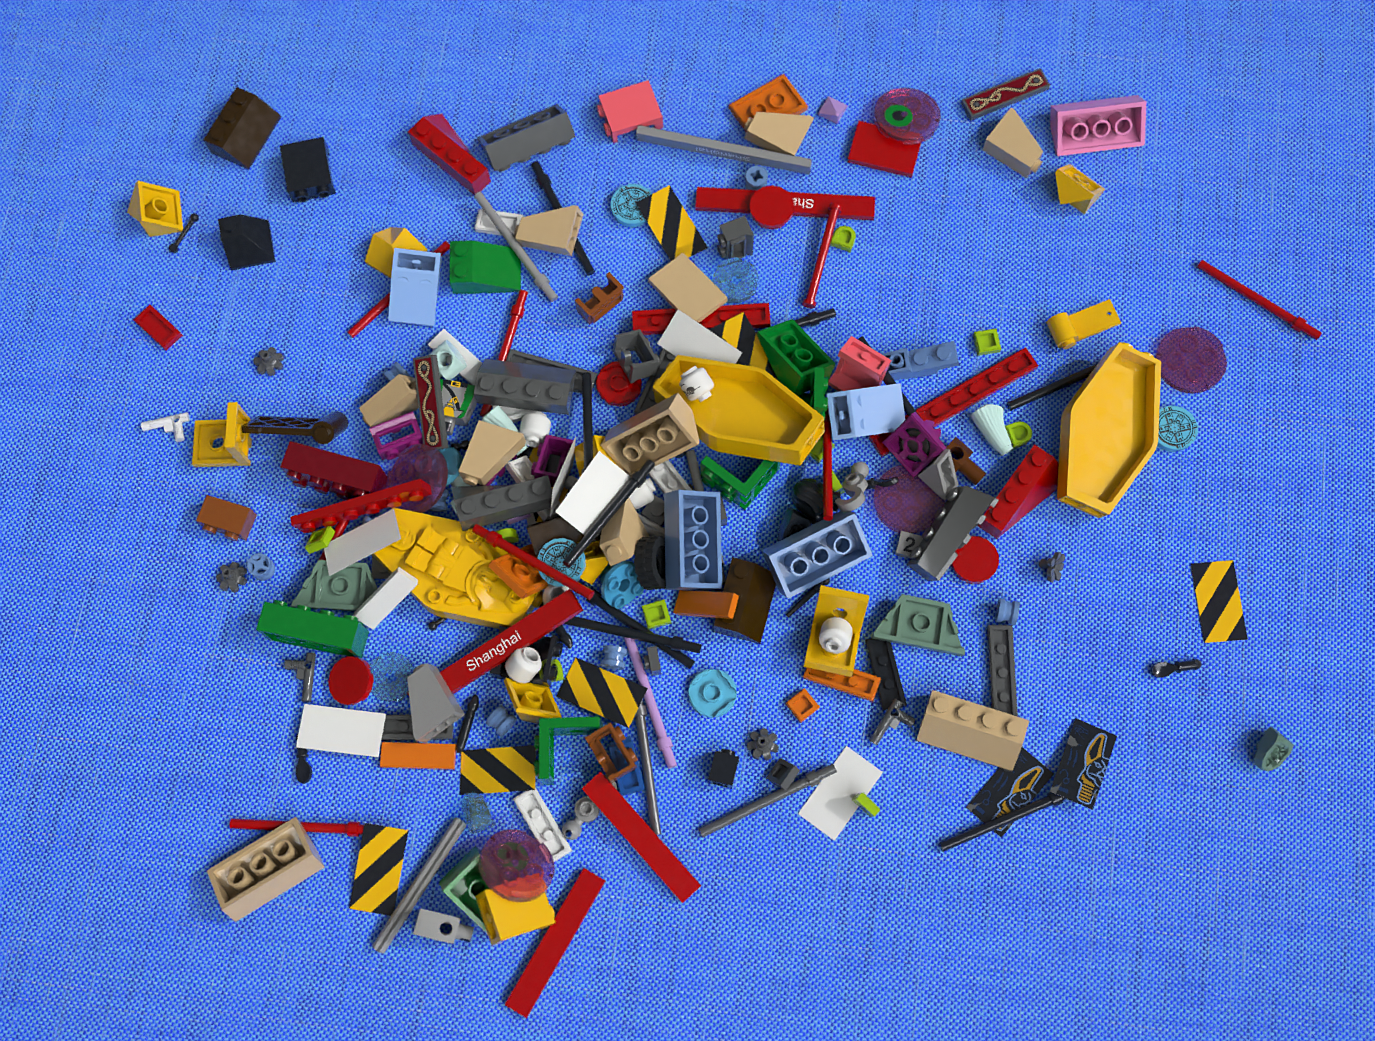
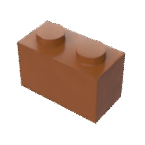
[196,495,257,541]

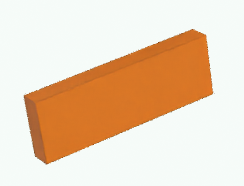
[673,590,739,619]
[803,667,881,702]
[380,742,456,770]

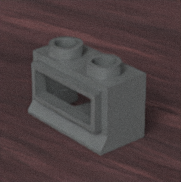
[717,216,754,262]
[613,329,660,383]

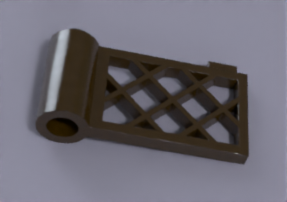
[242,411,348,444]

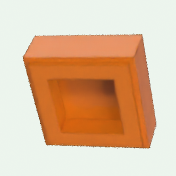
[785,688,820,723]

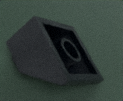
[218,214,276,271]

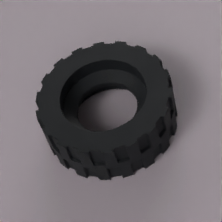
[634,536,666,590]

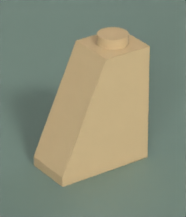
[983,108,1043,178]
[744,112,814,156]
[515,205,583,256]
[359,374,419,427]
[458,420,526,486]
[599,498,650,566]

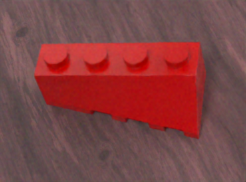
[408,114,491,195]
[977,444,1059,539]

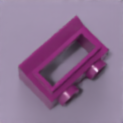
[369,411,423,460]
[531,434,574,487]

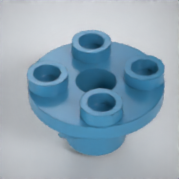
[600,561,644,609]

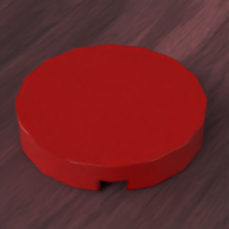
[749,185,794,230]
[596,361,642,407]
[951,536,999,584]
[328,656,374,706]

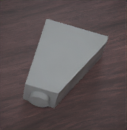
[407,663,465,743]

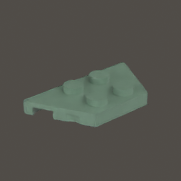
[291,560,377,611]
[871,594,965,657]

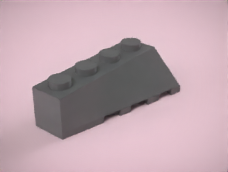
[451,475,552,531]
[907,486,999,581]

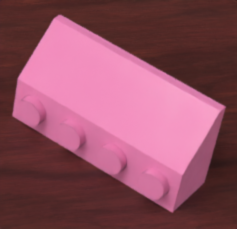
[1050,95,1146,156]

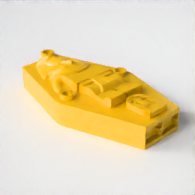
[1057,342,1161,518]
[652,355,825,466]
[371,508,543,629]

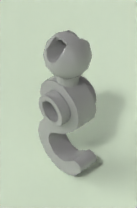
[835,461,869,512]
[562,774,617,840]

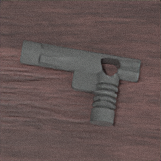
[285,653,316,702]
[869,698,915,745]

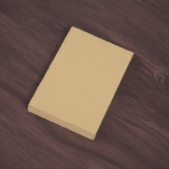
[648,253,727,323]

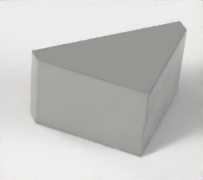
[918,449,959,500]

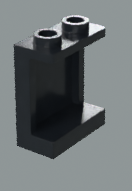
[280,137,336,203]
[490,626,563,687]

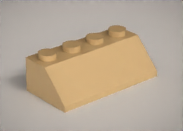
[600,393,700,477]
[916,690,1030,771]
[207,817,325,922]

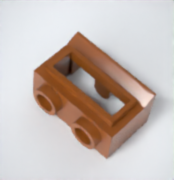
[575,272,624,325]
[585,722,638,783]

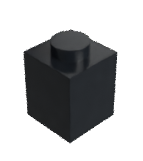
[708,749,739,789]

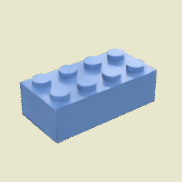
[664,490,722,591]
[761,511,873,599]

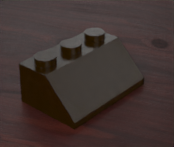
[203,87,281,170]
[527,515,602,556]
[714,557,776,644]

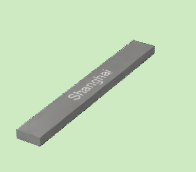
[636,125,812,175]

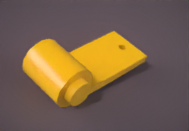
[1046,299,1121,350]

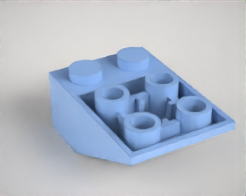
[388,248,442,327]
[827,383,906,440]

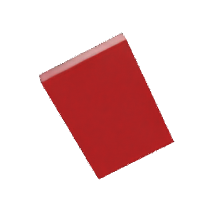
[847,121,923,178]

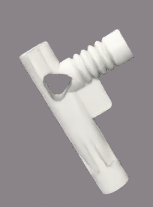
[141,412,190,442]

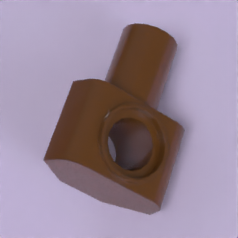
[946,437,986,486]

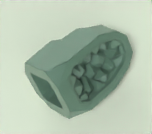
[1254,726,1294,771]

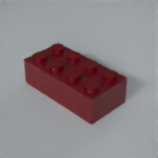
[280,441,389,500]

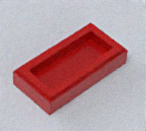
[133,305,183,351]

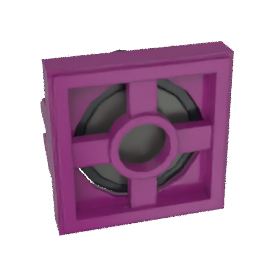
[882,412,947,478]

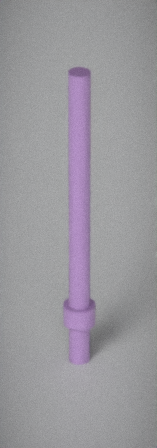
[624,637,677,769]

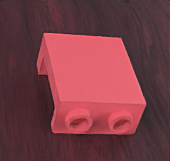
[596,80,663,143]
[828,336,892,392]

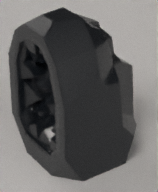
[777,508,812,542]

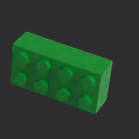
[256,600,369,658]

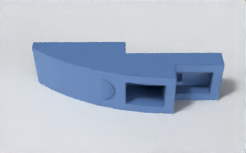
[882,341,959,380]

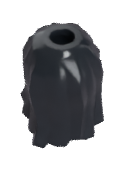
[791,478,841,524]

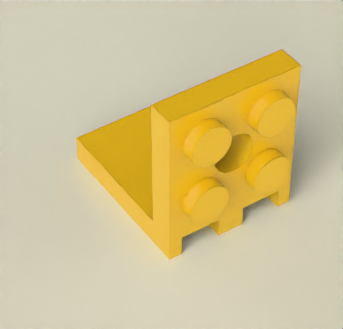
[192,402,252,467]
[804,585,869,677]

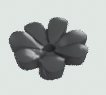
[254,347,284,376]
[1039,552,1065,583]
[216,562,247,593]
[747,728,779,761]

